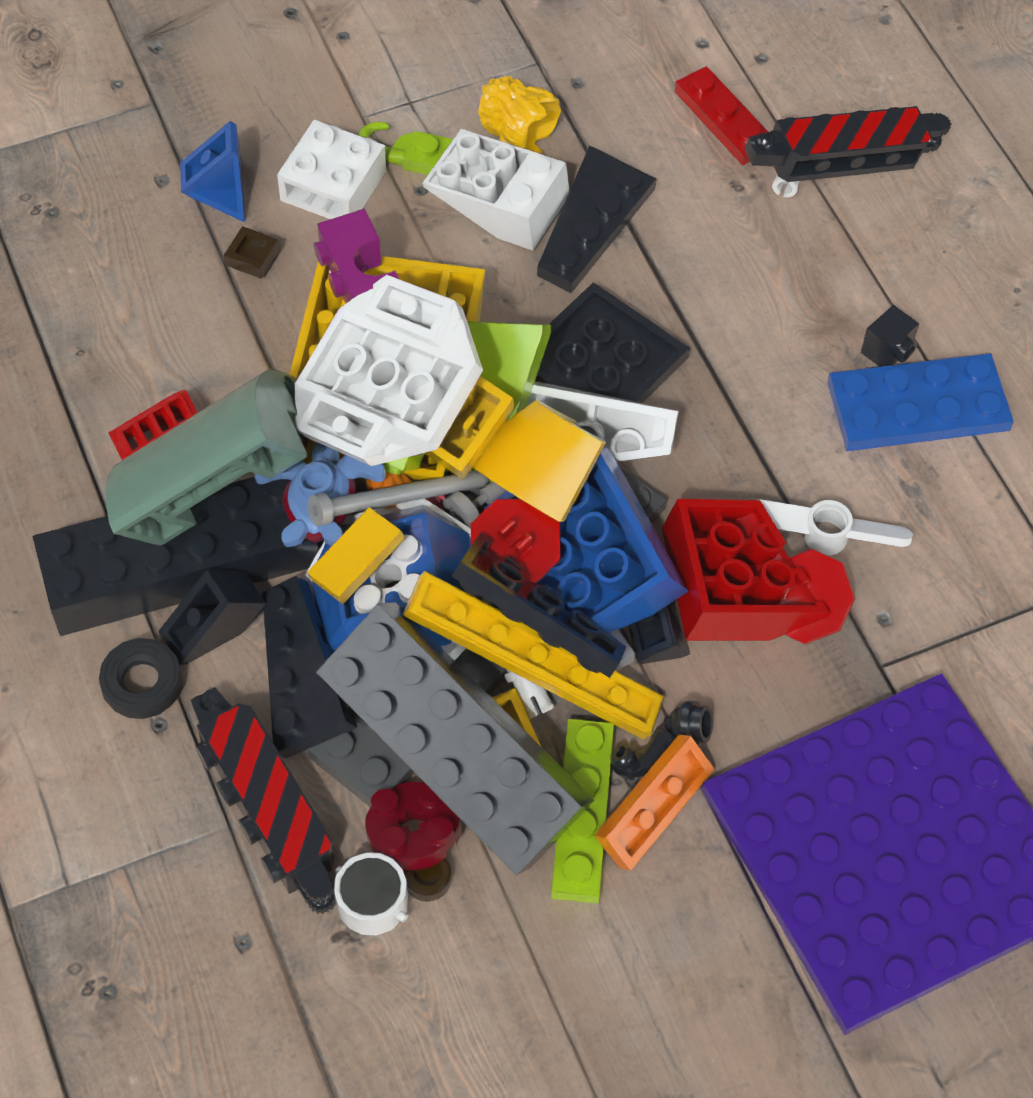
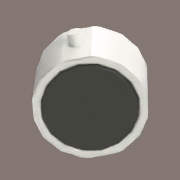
[334,853,409,935]

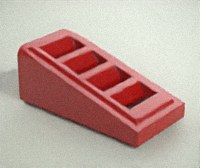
[108,389,198,461]

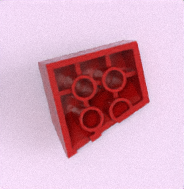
[662,498,830,641]

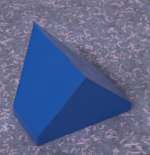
[180,121,245,222]

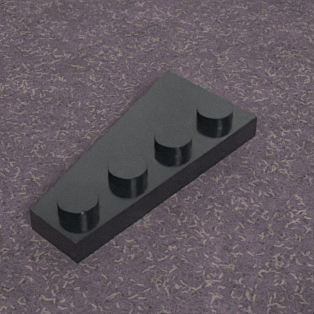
[537,145,656,293]
[452,532,626,678]
[262,576,358,759]

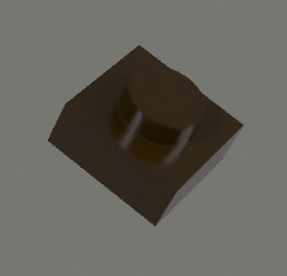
[223,226,280,279]

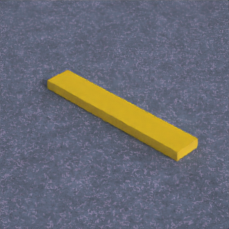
[403,571,664,740]

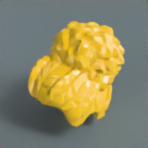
[478,76,561,154]

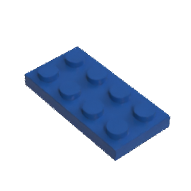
[827,353,1014,452]

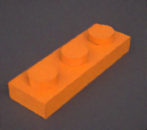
[594,734,714,871]

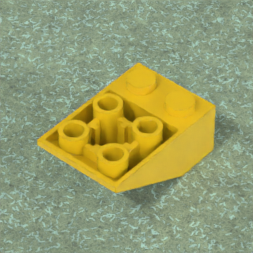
[425,376,514,480]

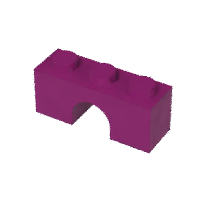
[314,208,399,306]

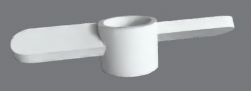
[758,499,913,555]

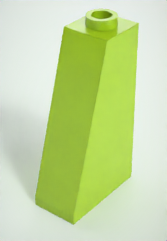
[451,321,551,488]

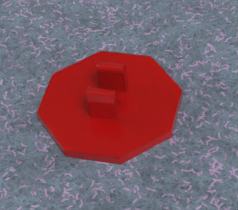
[470,499,560,585]
[785,549,856,645]

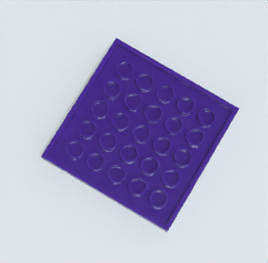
[701,673,1033,1035]

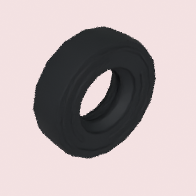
[99,638,183,719]

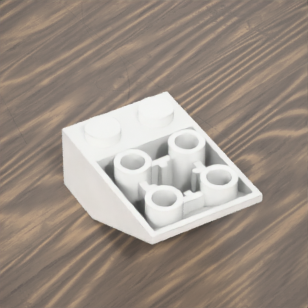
[423,129,569,251]

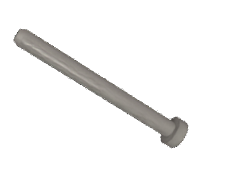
[308,470,489,526]

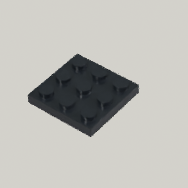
[535,282,690,403]

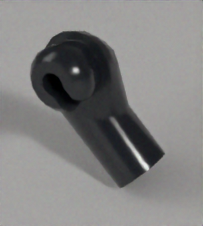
[610,729,675,779]

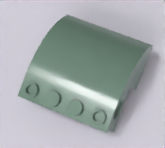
[106,369,308,546]

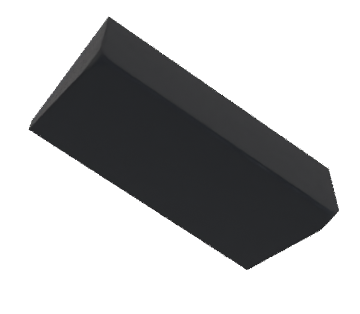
[628,600,690,664]

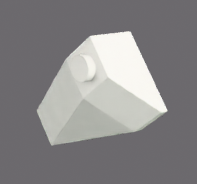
[527,382,679,461]

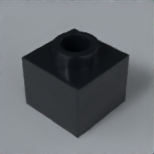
[861,305,919,367]

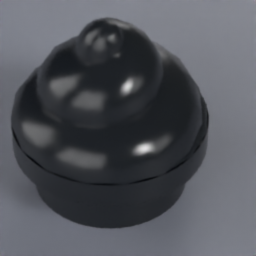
[663,700,713,745]

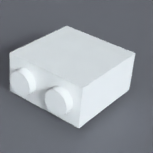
[277,120,386,219]

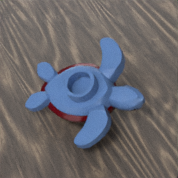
[255,442,386,547]

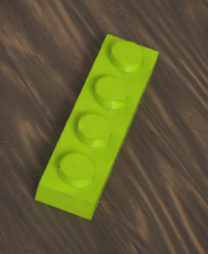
[551,719,614,904]

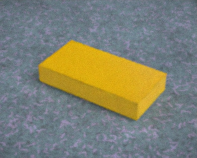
[307,507,405,604]

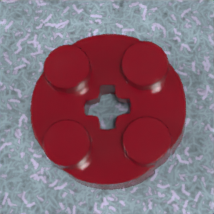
[365,782,461,870]

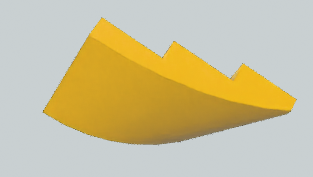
[473,400,606,522]

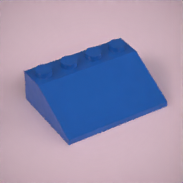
[483,446,689,633]

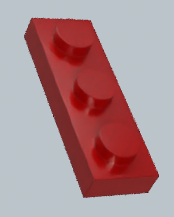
[674,66,768,166]

